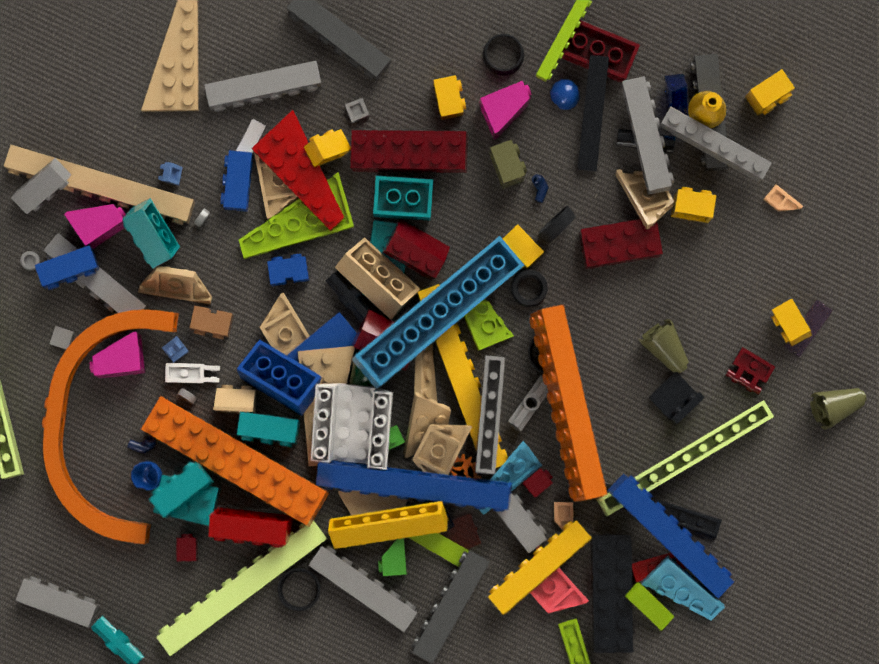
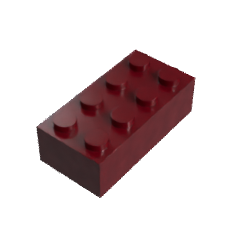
[562,20,640,83]
[579,219,663,269]

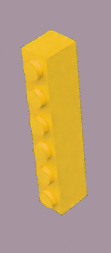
[328,501,448,549]
[488,520,592,615]

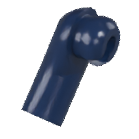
[531,174,549,203]
[127,436,156,454]

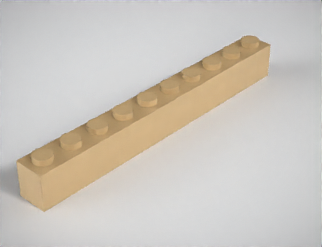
[4,145,195,225]

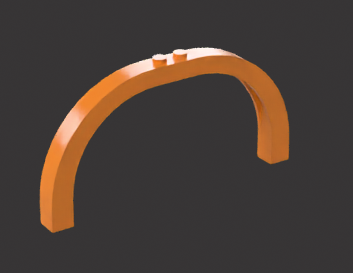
[42,309,179,544]

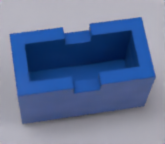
[267,254,309,286]

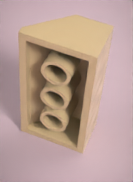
[335,237,420,319]

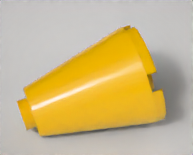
[688,91,726,129]

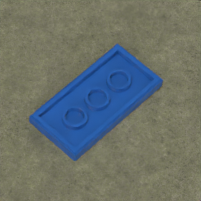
[286,312,357,363]

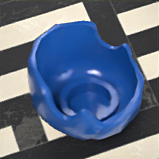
[550,79,580,110]
[131,461,162,491]

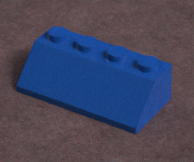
[237,339,322,416]

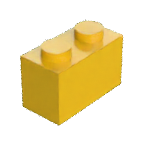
[433,75,466,120]
[304,129,351,167]
[502,224,544,270]
[771,299,812,346]

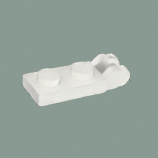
[165,363,220,384]

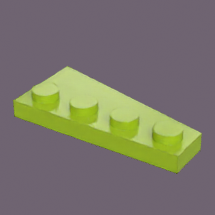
[464,299,514,351]

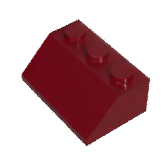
[382,219,450,280]
[352,309,410,371]

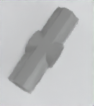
[507,376,548,432]

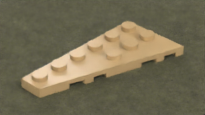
[141,0,199,112]
[298,346,355,466]

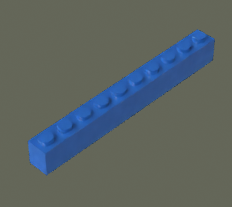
[316,460,512,512]

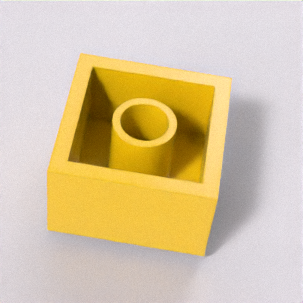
[745,69,795,115]
[671,187,716,223]

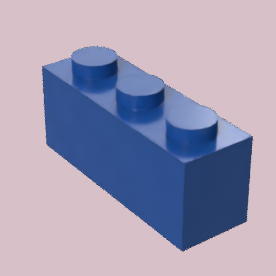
[220,150,253,212]
[35,245,100,290]

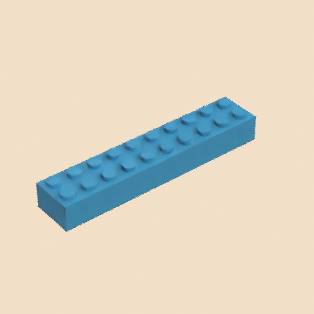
[351,236,524,389]

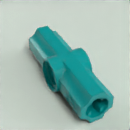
[91,616,144,664]

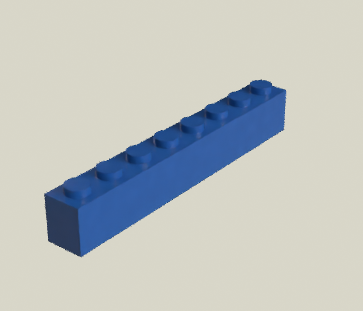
[607,474,734,599]

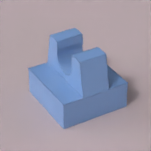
[158,162,183,185]
[162,336,189,363]

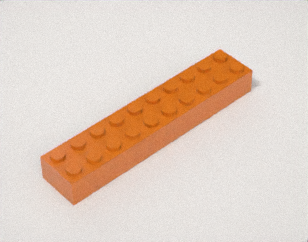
[530,305,607,502]
[141,396,329,527]

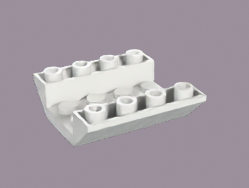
[311,383,393,470]

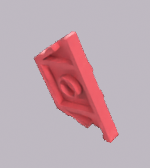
[530,545,589,614]

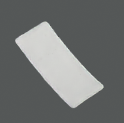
[236,119,265,152]

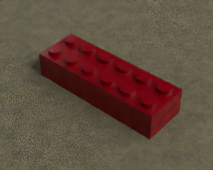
[350,130,468,173]

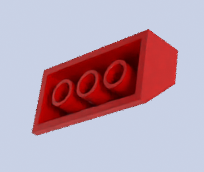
[208,507,293,548]

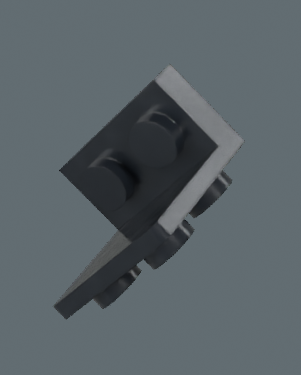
[649,372,705,425]

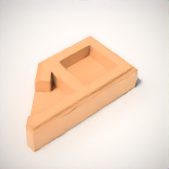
[763,185,803,212]
[554,502,573,531]

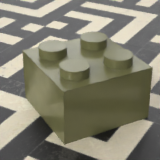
[489,140,527,189]

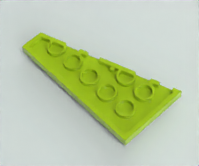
[239,172,354,259]

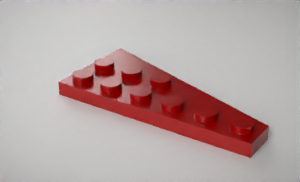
[251,110,344,232]

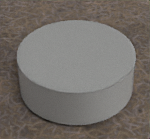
[193,208,210,227]
[20,251,41,271]
[177,388,197,405]

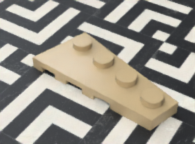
[414,342,437,402]

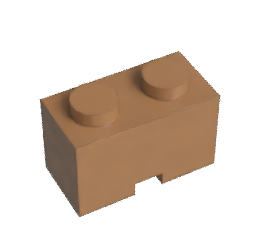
[190,306,234,340]

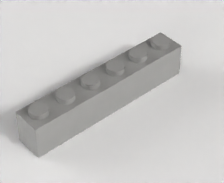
[204,61,322,112]
[621,76,674,195]
[660,107,772,183]
[43,233,148,313]
[475,356,505,475]
[309,545,418,632]

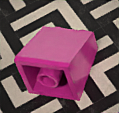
[479,81,532,140]
[64,204,126,249]
[90,332,145,378]

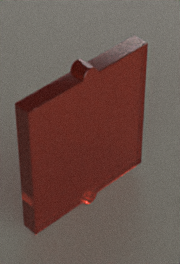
[442,514,481,549]

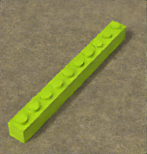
[536,0,592,82]

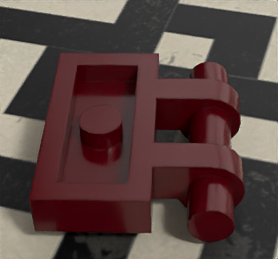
[726,347,775,395]

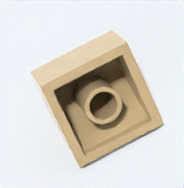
[214,385,257,414]

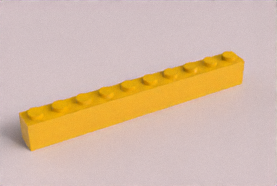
[417,284,508,468]

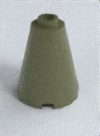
[639,318,689,373]
[810,388,867,430]

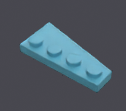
[479,441,542,515]
[641,556,725,620]

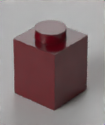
[522,468,553,498]
[176,534,198,561]

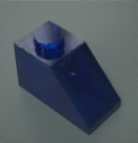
[665,74,688,116]

